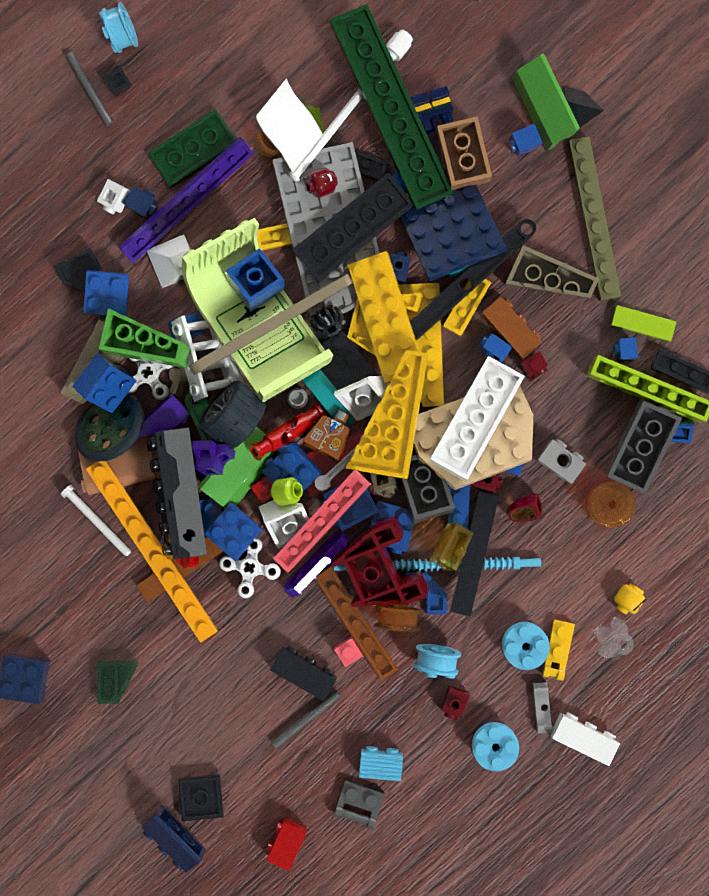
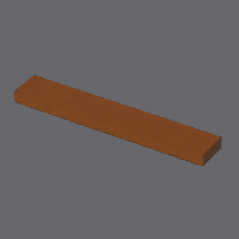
[136,537,223,603]
[315,566,399,681]

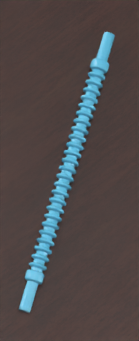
[334,557,541,572]

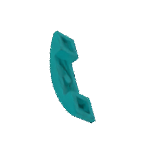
[302,369,356,427]

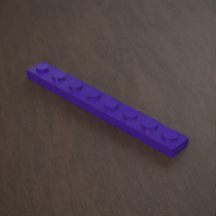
[118,137,254,263]

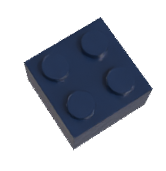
[0,653,50,704]

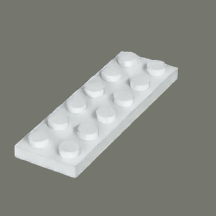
[429,356,525,482]

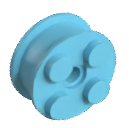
[99,2,138,53]
[502,622,550,670]
[413,644,461,678]
[472,722,519,771]

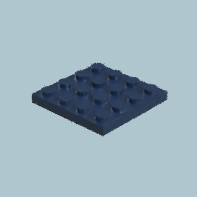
[400,185,507,282]

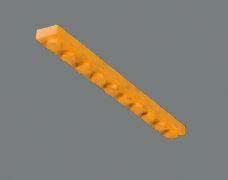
[86,461,218,643]

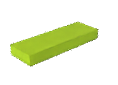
[610,305,676,342]

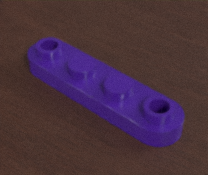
[284,531,348,597]

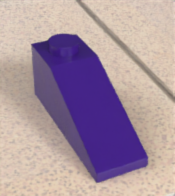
[125,393,190,438]

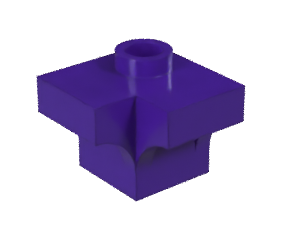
[192,441,236,475]

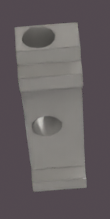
[532,681,553,734]

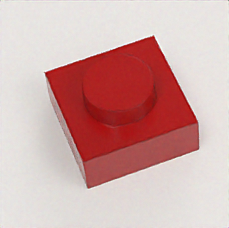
[251,476,273,504]

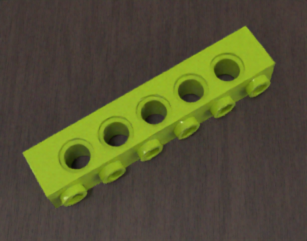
[586,355,709,423]

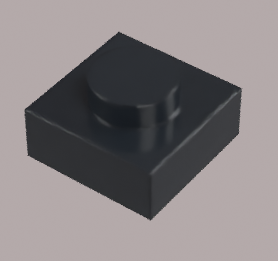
[103,66,133,97]

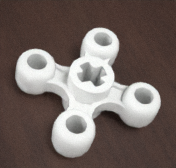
[128,358,174,400]
[219,537,281,598]

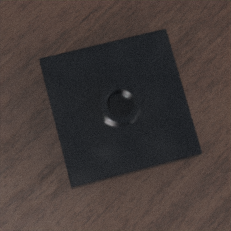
[178,774,224,821]

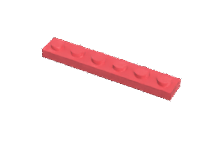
[273,470,371,573]

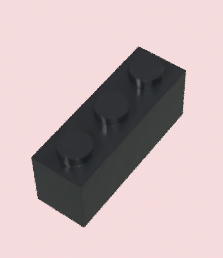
[270,646,337,701]

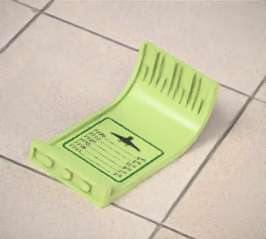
[182,218,333,402]

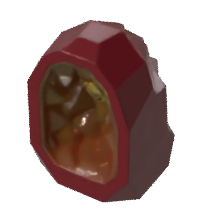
[507,494,543,523]

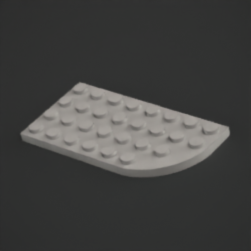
[272,142,379,320]

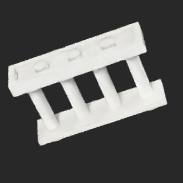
[171,316,245,402]

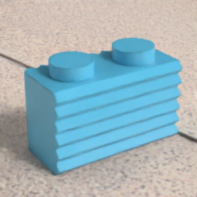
[359,746,403,781]

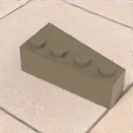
[505,245,599,299]
[61,319,125,404]

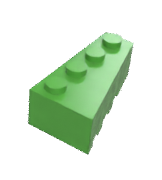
[99,308,191,368]

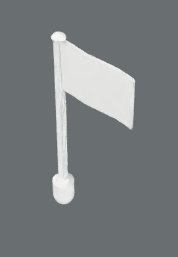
[256,30,413,181]

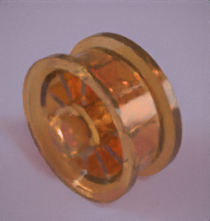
[586,482,635,528]
[374,604,422,632]

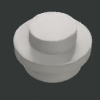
[287,388,308,409]

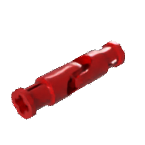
[249,404,325,461]

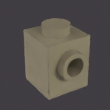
[370,473,401,497]

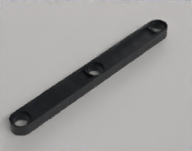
[410,219,536,341]

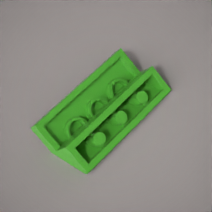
[512,53,580,151]
[198,427,280,508]

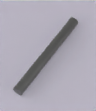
[66,52,113,127]
[271,690,341,749]

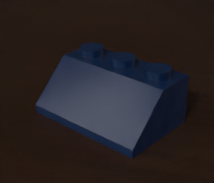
[142,805,206,872]

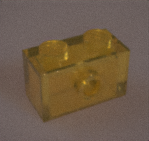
[430,523,474,571]

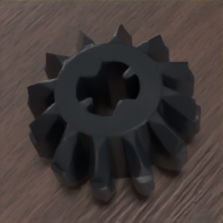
[309,305,346,340]

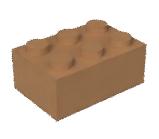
[436,116,492,190]

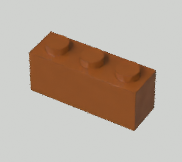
[480,296,542,361]

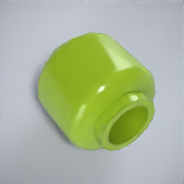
[271,477,303,506]

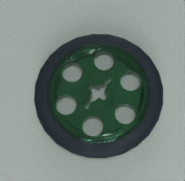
[75,393,144,462]

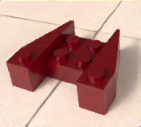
[332,515,429,607]

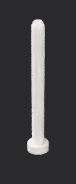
[60,485,131,556]

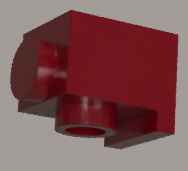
[519,351,548,381]
[470,473,503,492]
[441,685,470,720]

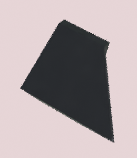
[564,87,604,127]

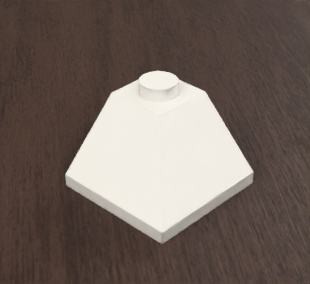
[147,235,191,288]
[334,376,389,421]
[259,500,309,549]

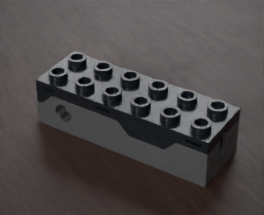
[147,428,207,568]

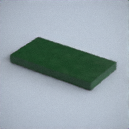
[148,108,236,188]

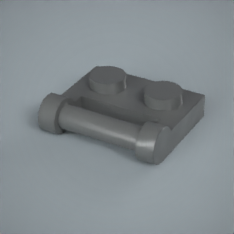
[334,779,385,829]

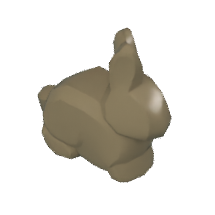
[169,367,215,397]

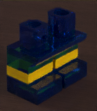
[410,86,454,134]

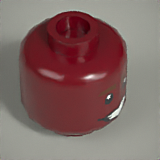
[305,167,338,198]

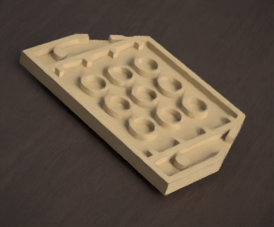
[413,386,533,490]

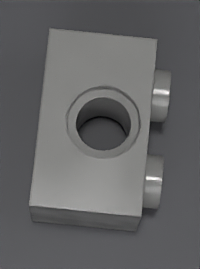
[536,439,586,484]

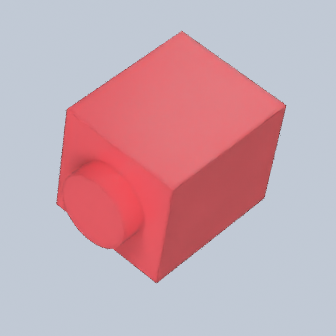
[334,636,363,667]

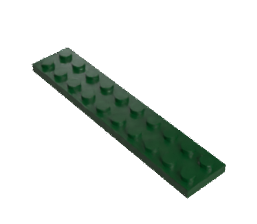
[329,4,453,211]

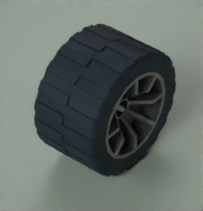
[199,381,266,450]

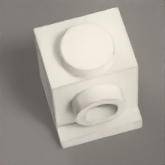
[97,179,131,214]

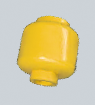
[614,583,645,615]

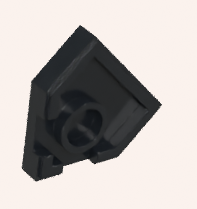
[54,247,101,291]

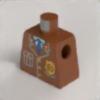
[303,410,351,463]

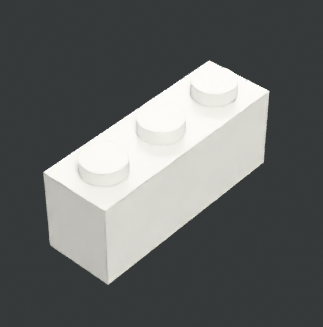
[550,712,620,766]

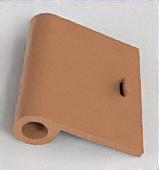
[78,420,155,495]

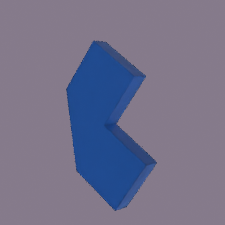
[406,572,447,614]

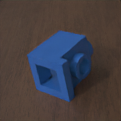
[478,333,512,363]

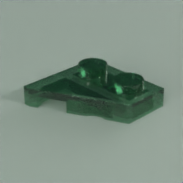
[97,661,139,704]

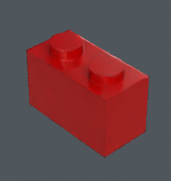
[265,818,307,871]

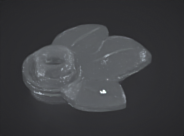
[594,617,634,658]

